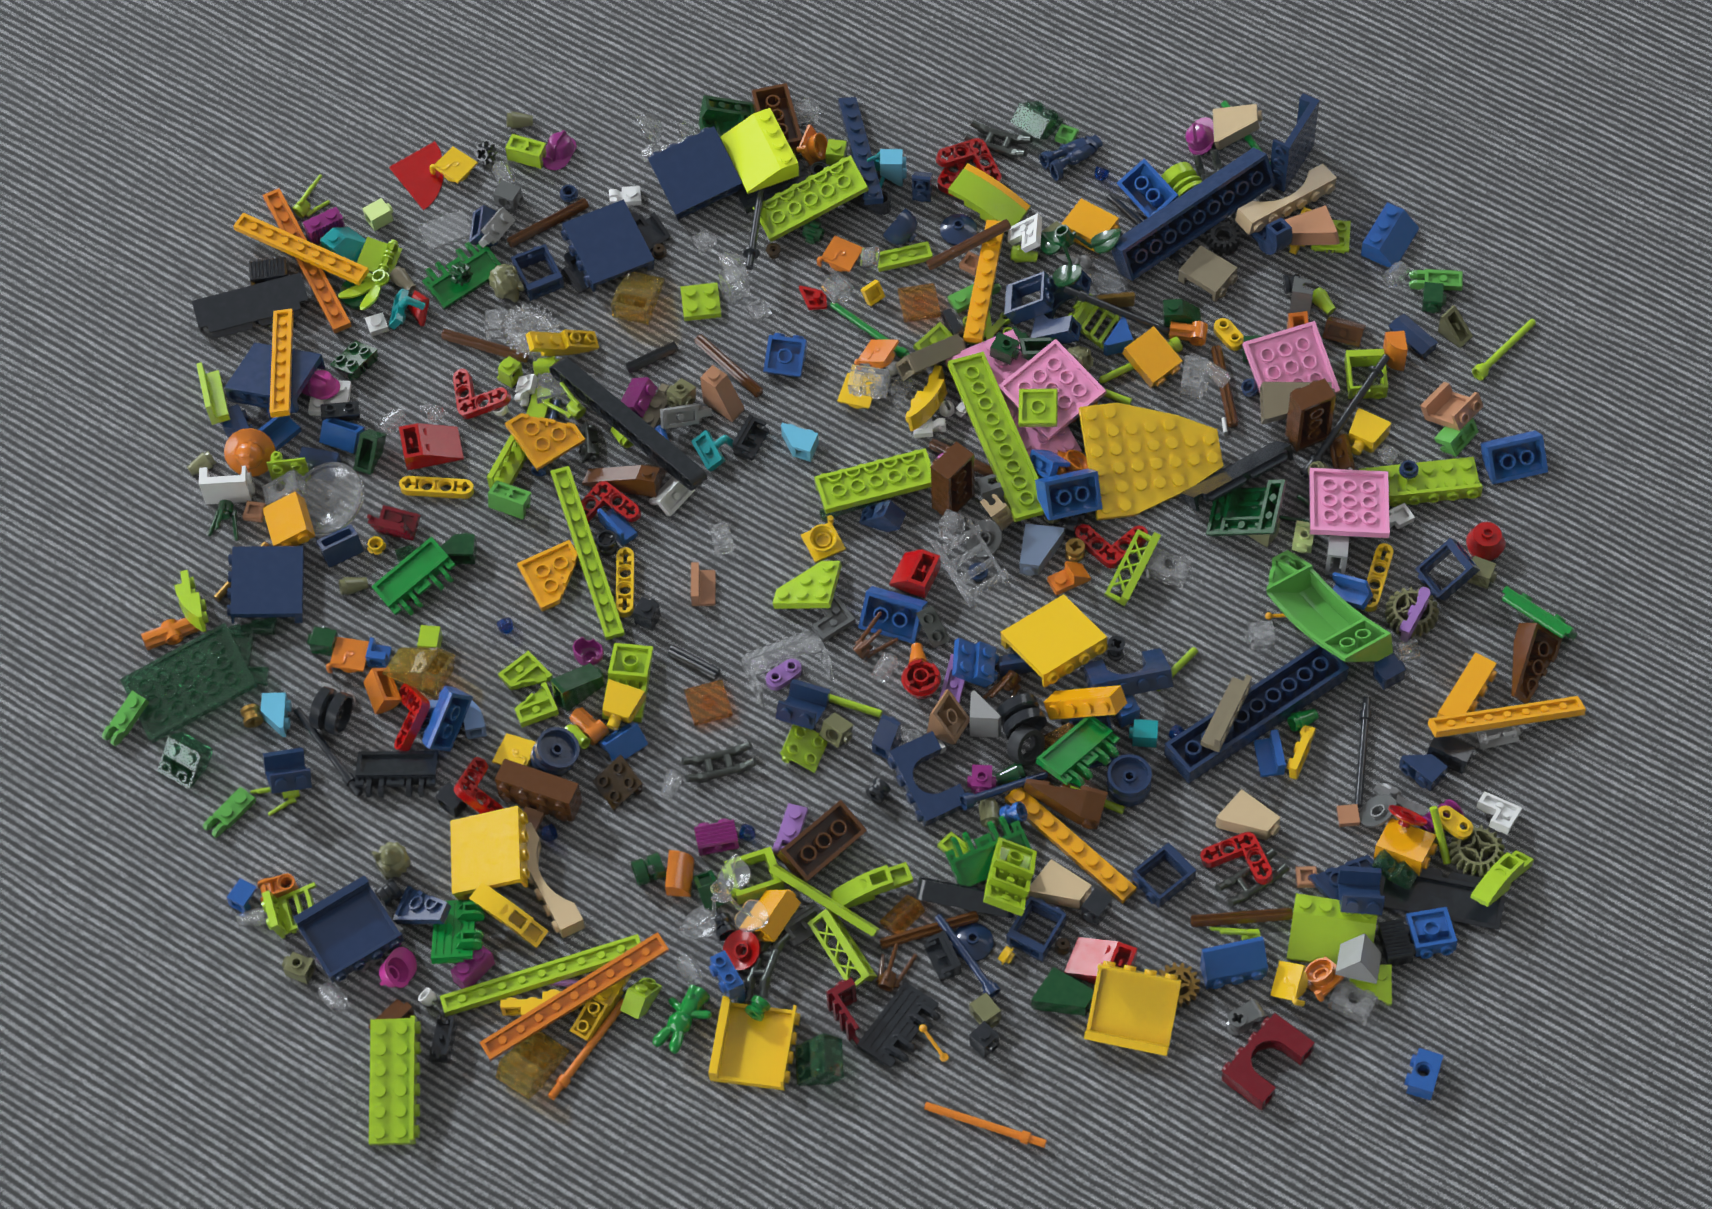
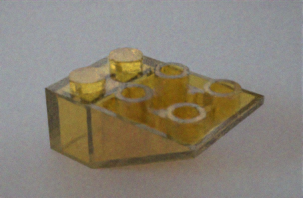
[611,272,665,325]
[383,648,456,696]
[495,1031,570,1099]

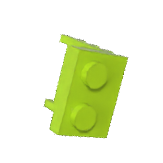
[1067,293,1120,351]
[261,882,316,939]

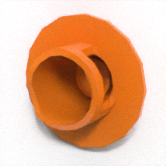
[224,428,275,477]

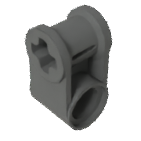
[1226,999,1268,1035]

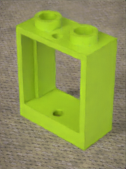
[1344,349,1388,399]
[722,846,785,905]

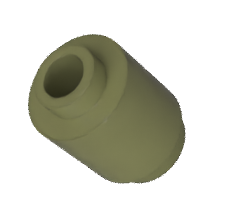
[978,797,1000,829]

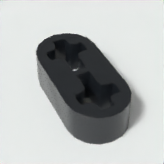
[941,308,964,338]

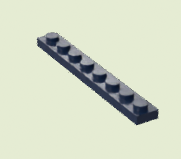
[838,97,883,205]

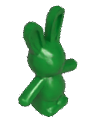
[652,984,712,1054]

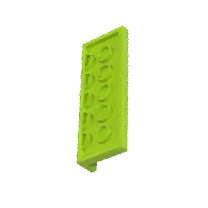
[753,155,869,242]
[814,448,931,514]
[1359,457,1483,507]
[369,1015,421,1145]

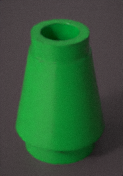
[1287,708,1319,732]

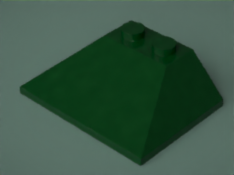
[699,95,755,137]
[1206,479,1287,536]

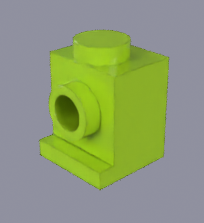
[497,356,523,388]

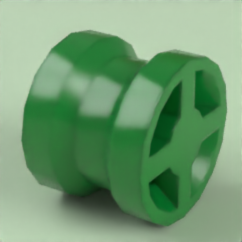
[745,995,771,1021]

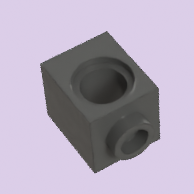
[493,180,524,212]

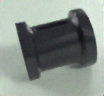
[1107,636,1125,661]

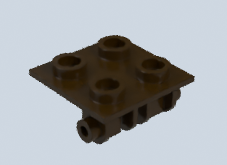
[592,755,643,811]

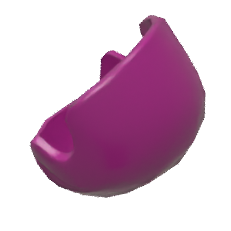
[573,637,604,666]

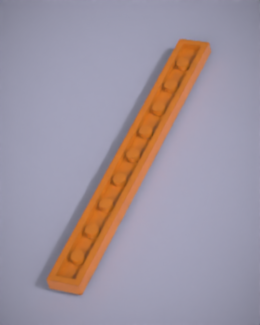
[263,188,352,334]
[479,932,669,1061]

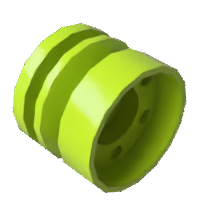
[1161,162,1202,197]

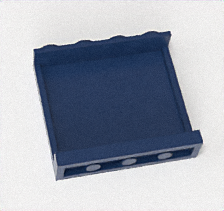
[1270,93,1320,192]
[648,126,744,220]
[561,199,655,292]
[224,343,325,413]
[227,546,304,624]
[293,875,404,984]

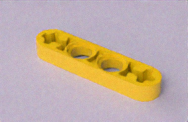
[399,476,474,499]
[1364,543,1393,612]
[616,547,635,618]

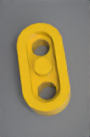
[1214,318,1243,351]
[1438,806,1473,840]

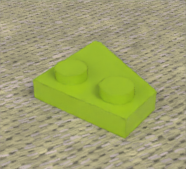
[514,682,559,728]
[1349,965,1392,1006]

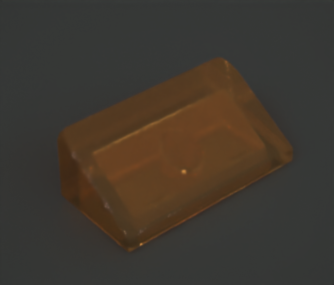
[879,894,925,935]

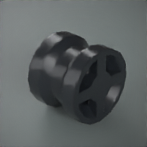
[1283,274,1300,294]
[865,778,891,803]

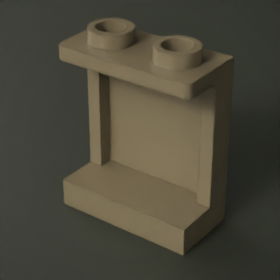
[1178,245,1238,302]

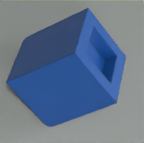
[365,637,392,668]
[226,878,257,915]

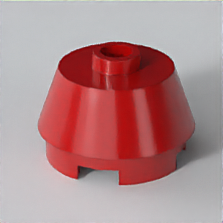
[1466,522,1505,561]
[901,659,941,699]

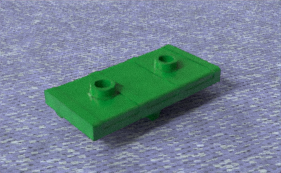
[1502,586,1578,641]

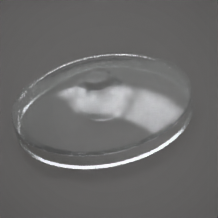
[294,462,365,536]

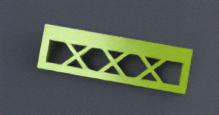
[196,362,230,425]
[487,435,528,489]
[1104,529,1161,606]
[808,908,878,988]

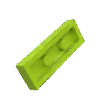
[874,241,933,272]

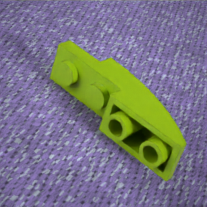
[174,570,209,632]
[1470,850,1534,907]
[829,862,913,908]

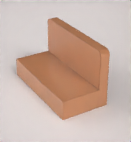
[691,562,716,606]

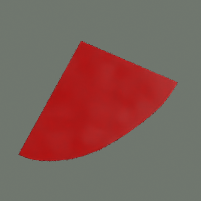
[389,141,443,210]

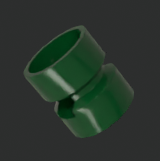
[630,852,666,887]

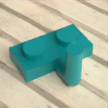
[388,288,425,330]
[691,430,734,472]

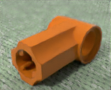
[1169,321,1208,346]
[569,707,609,746]

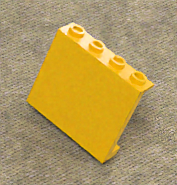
[1000,594,1108,688]
[450,806,530,900]
[1084,961,1182,1056]
[708,996,801,1090]

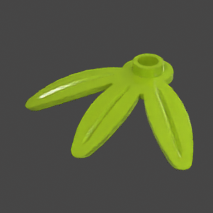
[338,269,390,310]

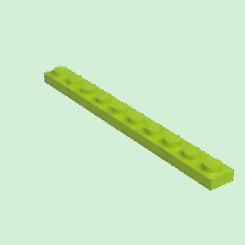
[551,466,625,640]
[440,934,641,1017]

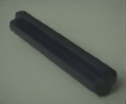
[625,342,678,373]
[667,645,721,679]

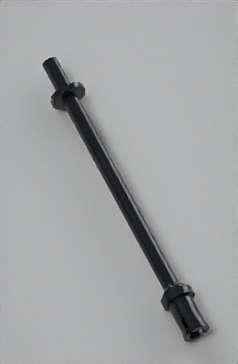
[743,188,765,270]
[1300,354,1390,479]

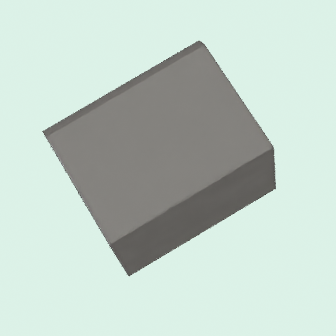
[970,690,1001,738]
[1335,934,1381,984]

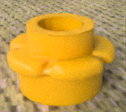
[367,536,386,555]
[997,945,1015,965]

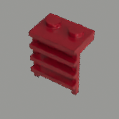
[367,505,421,541]
[826,978,859,1046]

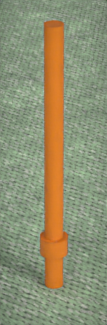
[548,998,624,1100]
[924,1102,1047,1148]

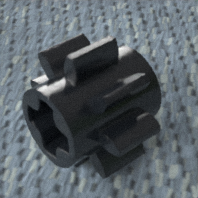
[474,141,498,165]

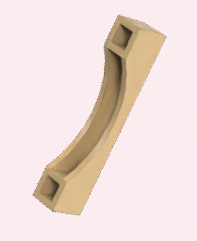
[1235,164,1337,235]
[526,822,585,938]

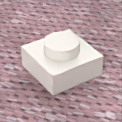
[365,312,389,337]

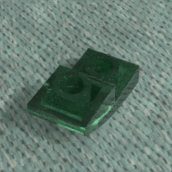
[1372,849,1418,890]

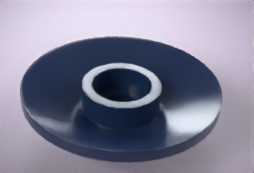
[940,214,977,245]
[952,923,993,961]

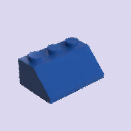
[1117,158,1179,218]
[1361,202,1419,270]
[1480,430,1548,484]
[1035,469,1102,521]
[858,586,928,644]
[422,686,473,752]
[1200,936,1268,989]

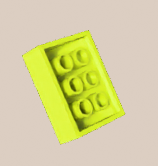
[720,108,799,194]

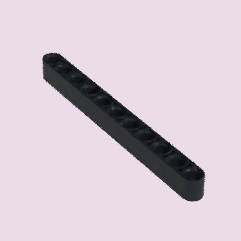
[549,356,708,491]

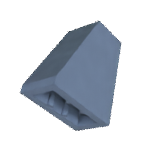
[1019,523,1064,576]

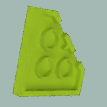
[772,561,842,609]

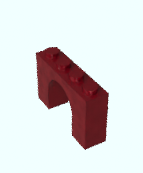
[1221,1013,1315,1111]

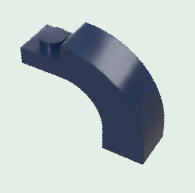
[1250,217,1293,255]

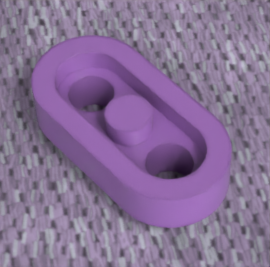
[766,659,802,691]

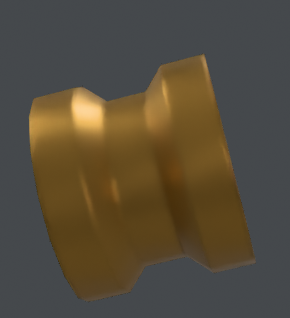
[1065,538,1085,562]
[240,704,263,728]

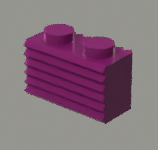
[303,207,345,244]
[621,377,658,417]
[694,818,739,856]
[451,946,495,989]

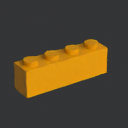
[1437,652,1497,717]
[1043,685,1127,720]

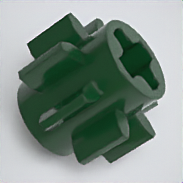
[802,220,825,245]
[449,261,473,286]

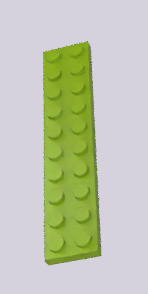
[947,351,1045,522]

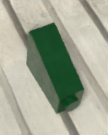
[551,663,604,713]
[1031,967,1094,1016]

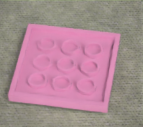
[1242,321,1340,394]
[999,339,1107,441]
[1309,468,1390,538]

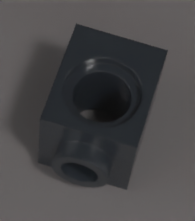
[435,782,468,818]

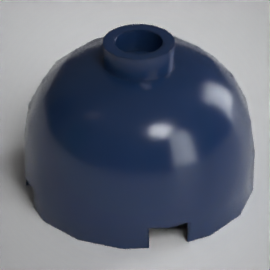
[883,208,918,245]

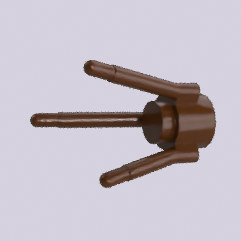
[853,612,899,659]
[983,670,1021,699]
[876,943,918,991]

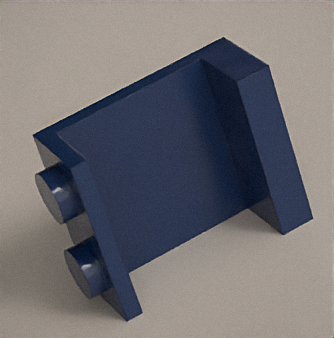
[775,679,831,730]
[262,748,312,794]
[1337,865,1385,915]

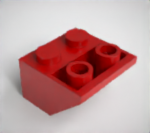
[889,549,941,599]

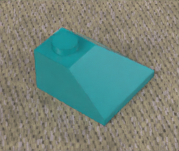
[320,227,366,263]

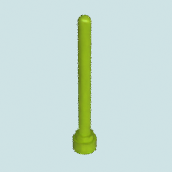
[1472,319,1536,381]
[1099,336,1183,383]

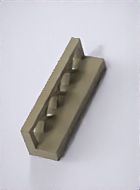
[1200,675,1252,752]

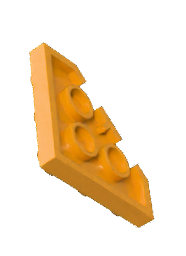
[505,413,585,471]
[517,540,578,612]

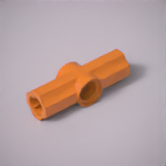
[141,617,200,651]

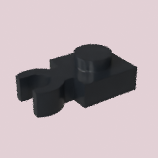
[1066,513,1087,537]

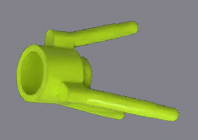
[292,174,330,218]
[539,382,586,420]
[250,787,300,816]
[1209,927,1260,941]

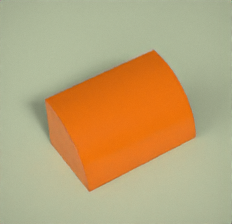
[1383,331,1408,371]
[363,667,401,714]
[665,850,695,897]

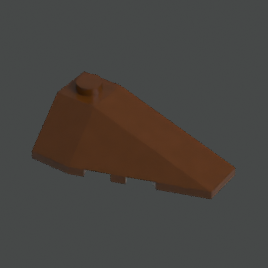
[582,465,667,498]
[1511,623,1562,704]
[1023,779,1108,829]

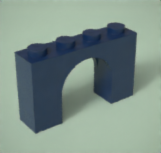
[1031,270,1092,345]
[1083,648,1173,696]
[887,731,965,827]

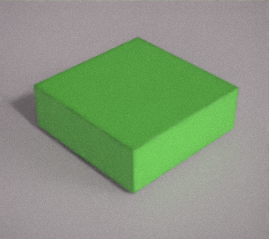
[1055,124,1079,144]

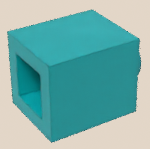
[1129,719,1158,748]

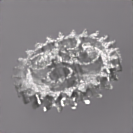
[500,303,562,359]

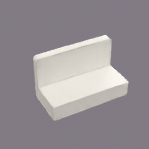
[649,476,695,516]

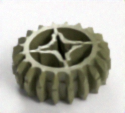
[1385,586,1439,639]
[1449,824,1505,877]

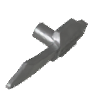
[1373,783,1427,816]

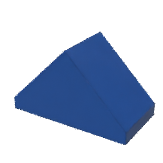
[1103,317,1133,356]

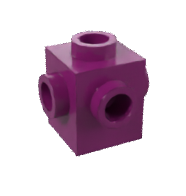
[967,765,996,794]

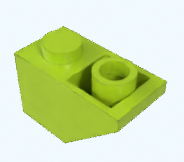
[620,977,662,1019]

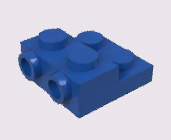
[763,333,808,378]
[952,638,999,688]
[1406,907,1457,959]
[708,950,745,1003]

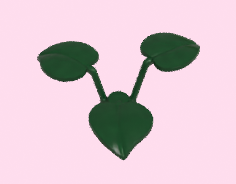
[1040,225,1122,288]

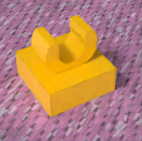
[861,279,886,306]

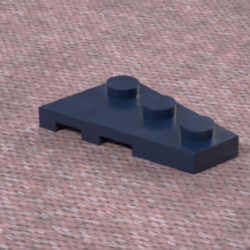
[1308,855,1382,900]
[393,885,451,924]

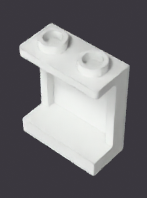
[199,466,255,504]

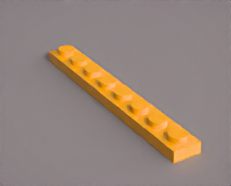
[233,213,369,286]
[963,220,1004,343]
[270,309,294,418]
[1428,696,1586,738]
[1005,787,1137,904]

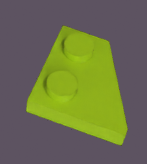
[498,650,553,690]

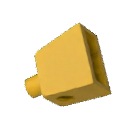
[1349,408,1391,456]
[602,679,646,730]

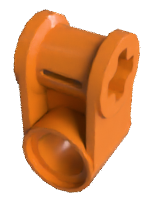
[257,873,299,902]

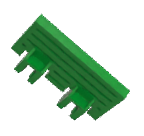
[422,242,501,310]
[371,536,456,616]
[1036,716,1120,788]
[944,816,1031,886]
[431,899,485,964]

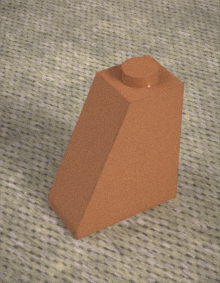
[1285,205,1340,245]
[700,365,745,422]

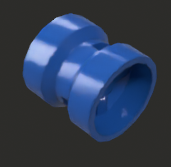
[999,801,1027,826]

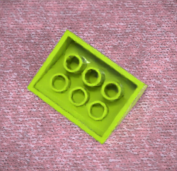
[1286,893,1377,965]

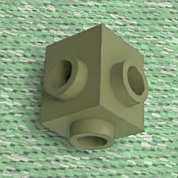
[666,378,696,407]

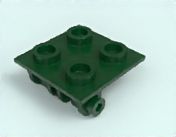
[330,340,379,381]

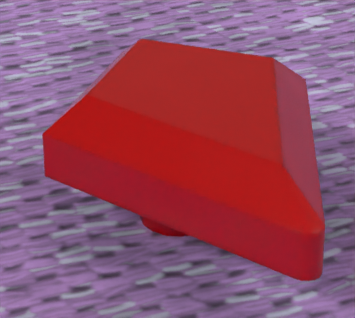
[799,286,827,310]
[407,290,430,327]

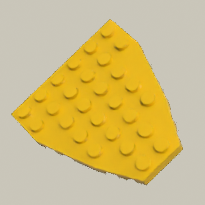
[1079,403,1223,520]

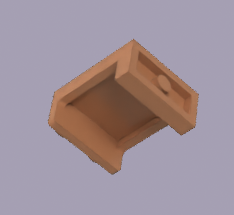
[1420,382,1484,431]

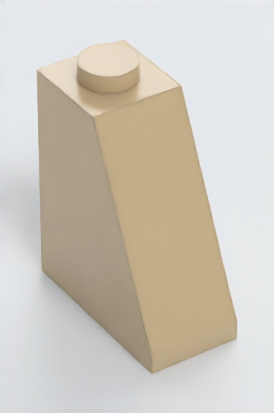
[1213,104,1263,150]
[1215,789,1281,840]
[1027,859,1092,909]

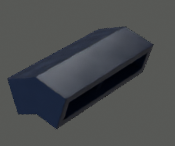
[1388,314,1438,359]

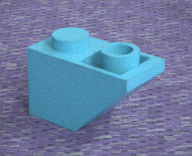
[880,149,907,186]
[781,423,819,462]
[261,692,292,737]

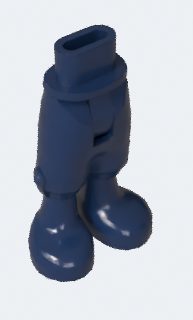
[1039,134,1103,181]

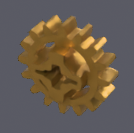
[1158,962,1200,1007]

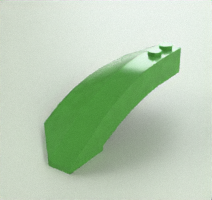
[1266,550,1393,662]

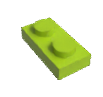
[913,322,953,351]

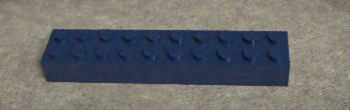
[1111,147,1276,281]
[1164,644,1349,784]

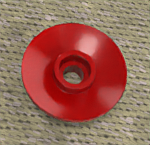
[1388,805,1427,828]
[723,929,761,971]

